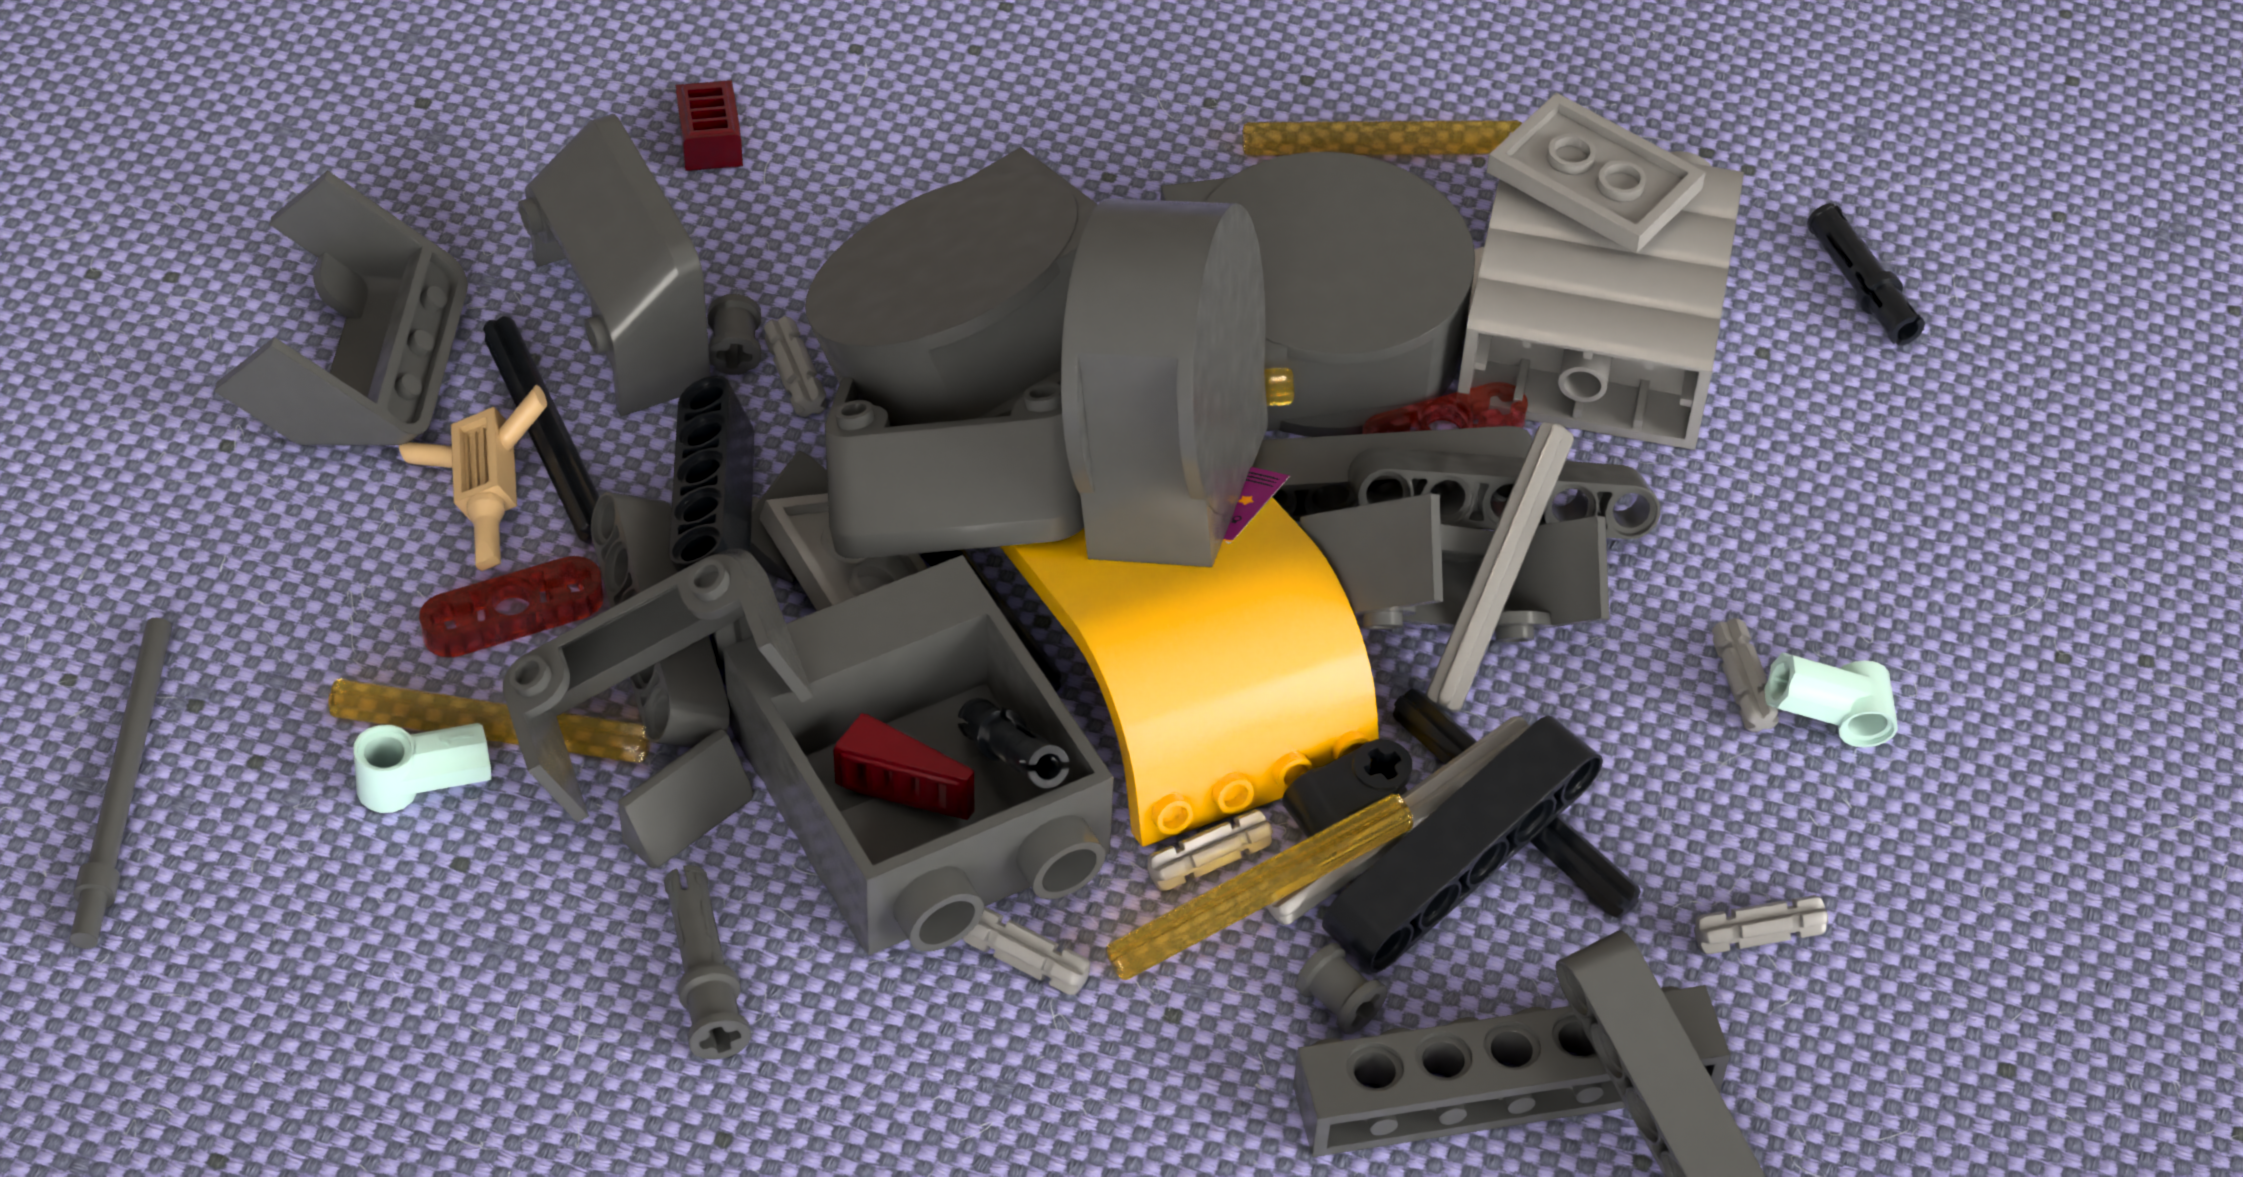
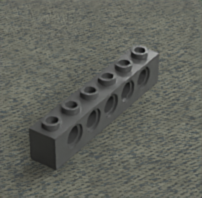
[1293,985,1730,1157]

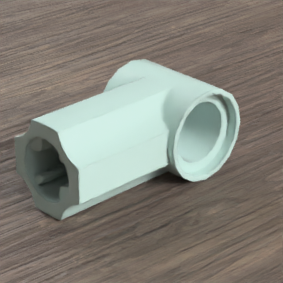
[1764,652,1898,748]
[354,723,491,813]

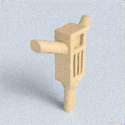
[399,385,547,571]

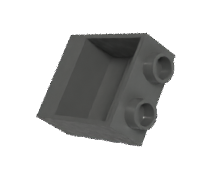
[724,555,1114,956]

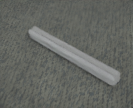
[1426,422,1574,713]
[1264,716,1530,925]

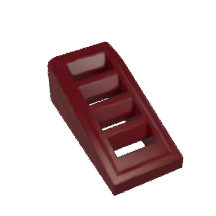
[675,80,743,171]
[833,713,975,820]

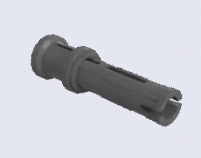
[664,865,751,1060]

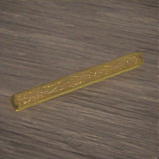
[1242,120,1522,156]
[328,679,651,763]
[1106,794,1413,980]

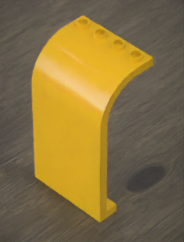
[1000,497,1379,847]

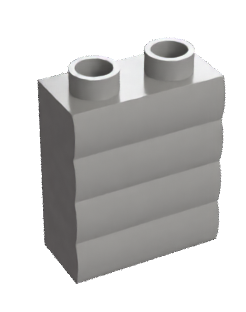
[1455,132,1744,450]

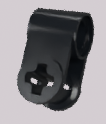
[1282,739,1412,853]

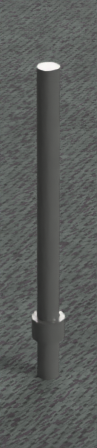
[69,617,172,949]

